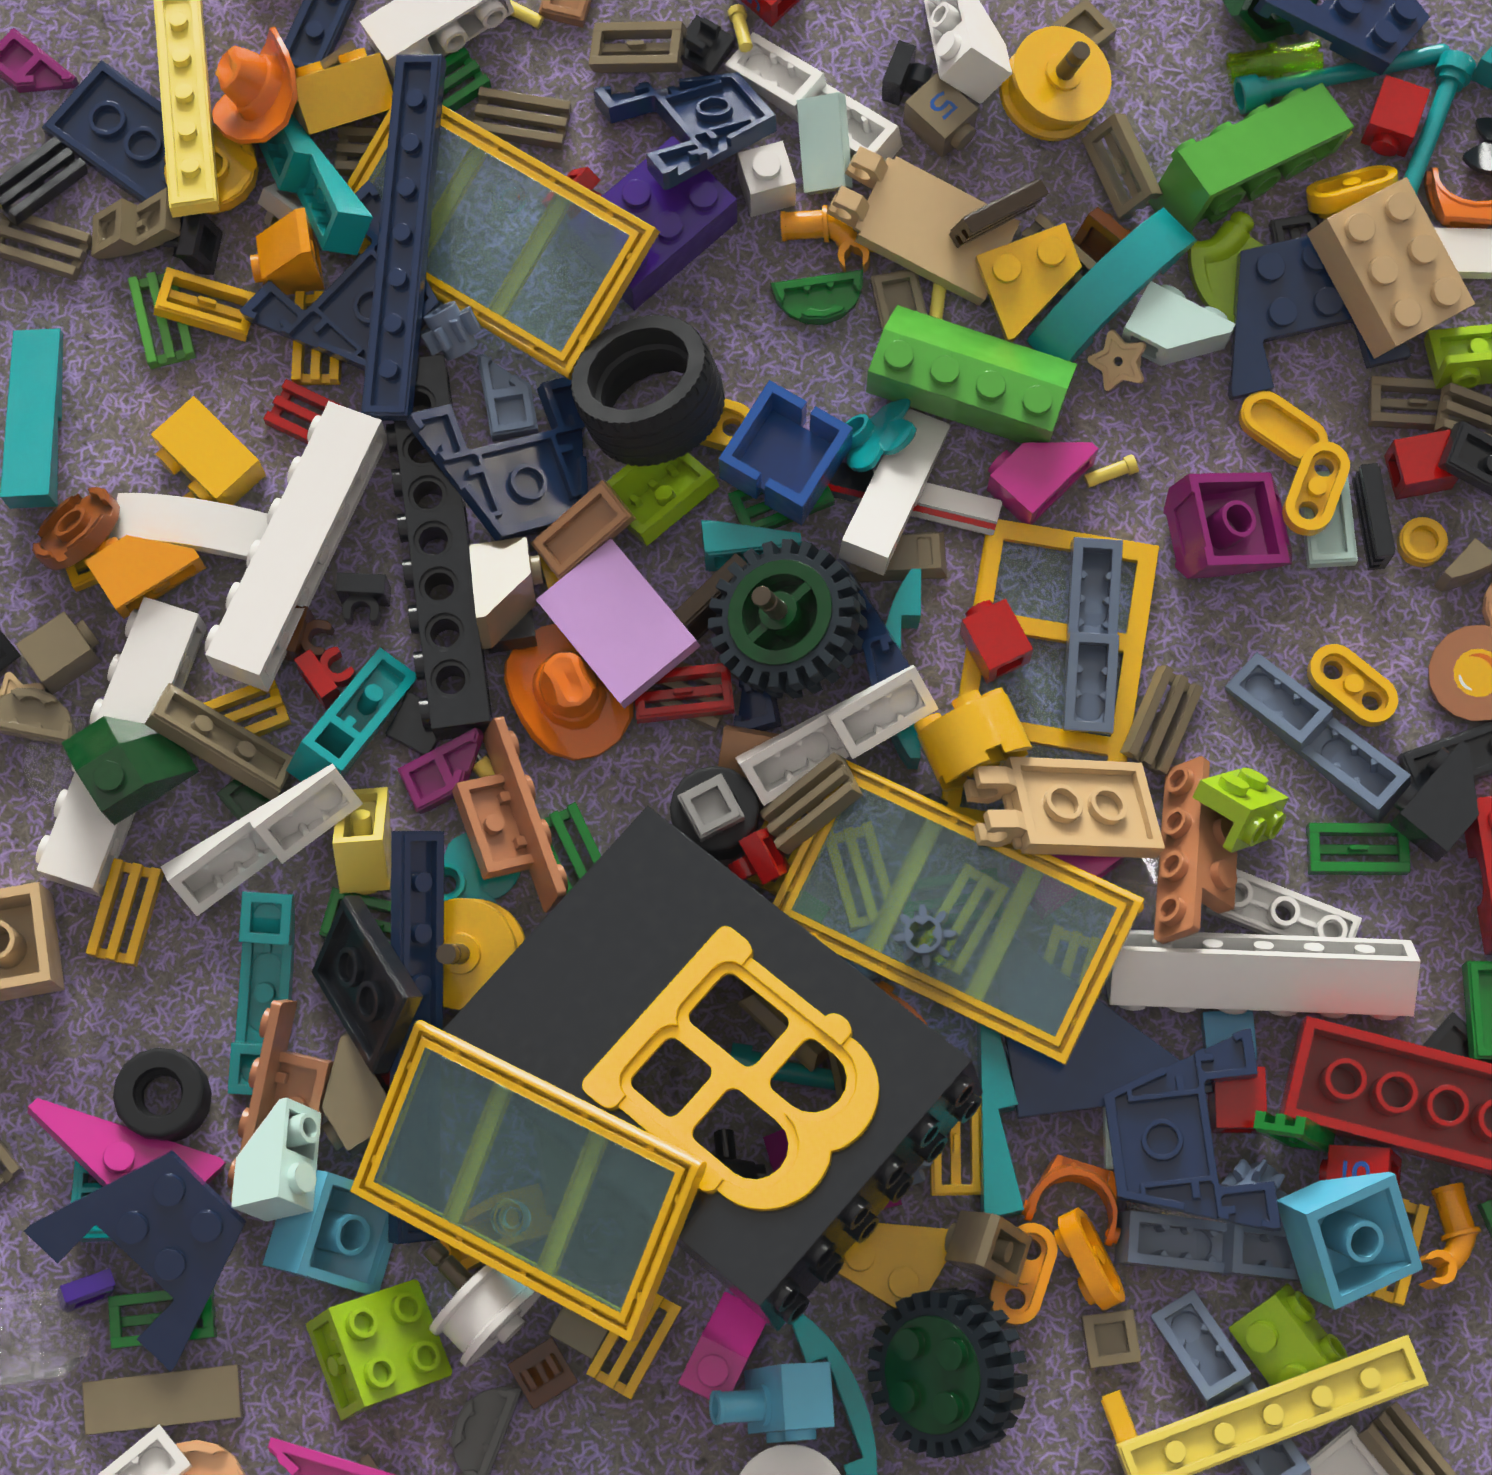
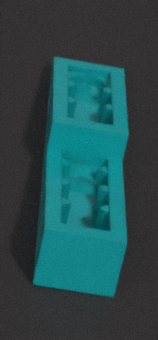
[258,115,373,255]
[0,328,63,509]
[977,1023,1024,1218]

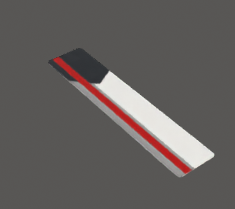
[828,462,1002,535]

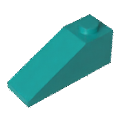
[286,647,417,782]

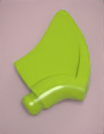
[1187,211,1264,332]

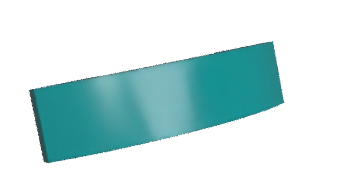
[1026,207,1197,362]
[886,568,921,769]
[228,891,295,1095]
[791,1314,877,1475]

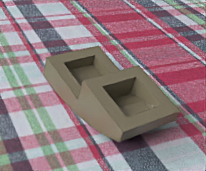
[91,187,181,260]
[1434,538,1492,592]

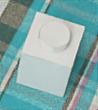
[737,141,796,217]

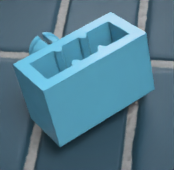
[709,1362,835,1443]

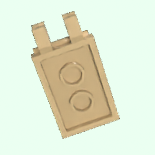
[826,146,1020,306]
[963,756,1165,858]

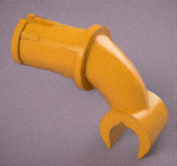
[780,205,870,273]
[1419,1183,1482,1290]

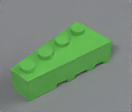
[1148,83,1354,236]

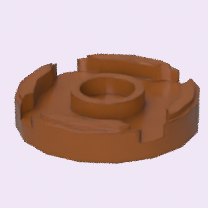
[32,487,120,571]

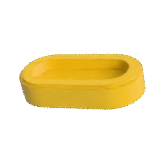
[1239,391,1328,467]

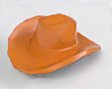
[212,26,298,144]
[504,623,634,761]

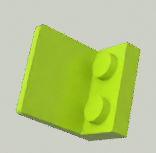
[305,1279,452,1421]

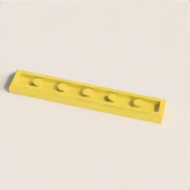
[154,0,220,218]
[1114,1335,1429,1475]

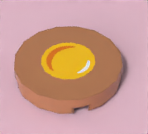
[1428,625,1492,722]

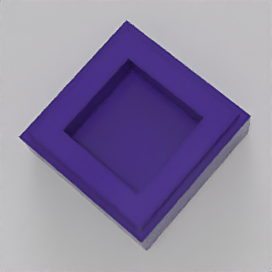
[57,1268,116,1313]

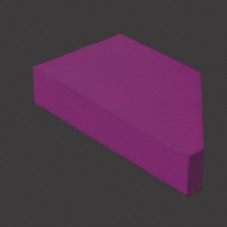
[0,28,79,93]
[397,727,484,814]

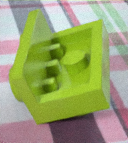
[1424,324,1492,389]
[606,452,720,546]
[1192,767,1289,853]
[1228,1283,1348,1386]

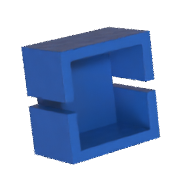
[718,380,853,526]

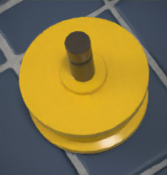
[999,26,1112,141]
[436,898,526,1010]

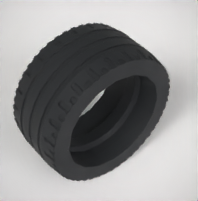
[571,314,725,466]

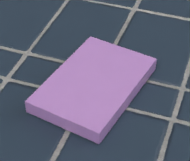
[536,538,700,709]

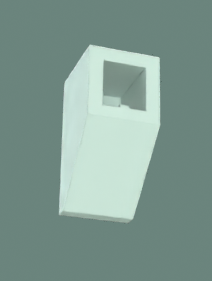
[1121,281,1236,366]
[231,1097,321,1222]

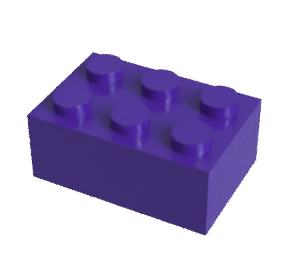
[568,136,738,311]

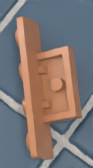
[452,716,568,913]
[1154,756,1237,944]
[227,999,334,1202]

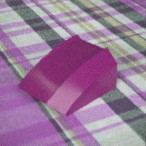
[1163,472,1292,579]

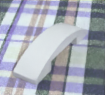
[108,493,268,560]

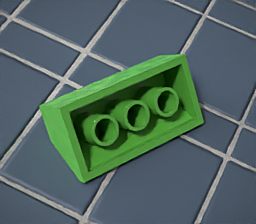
[866,305,1077,443]

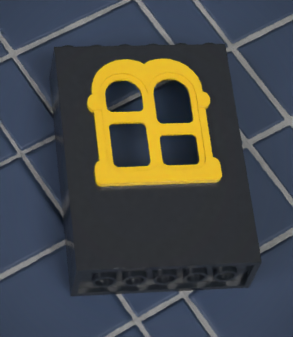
[443,806,983,1332]

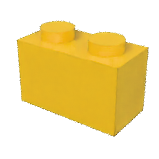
[294,48,393,135]
[151,396,266,505]

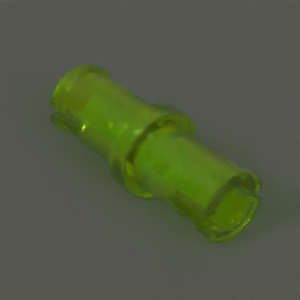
[1226,39,1324,84]

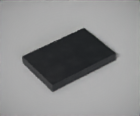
[312,895,423,1074]

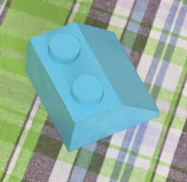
[262,1170,394,1295]
[1277,1172,1423,1310]

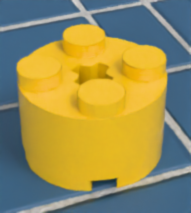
[914,688,1032,792]

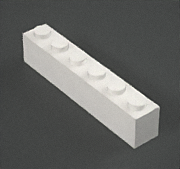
[205,401,388,692]
[36,597,207,897]
[1105,930,1421,1020]

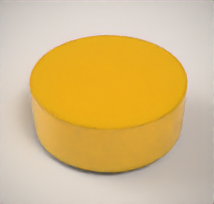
[1397,517,1448,567]

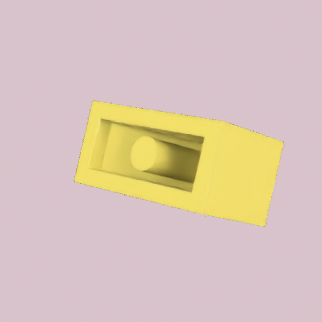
[332,787,391,895]

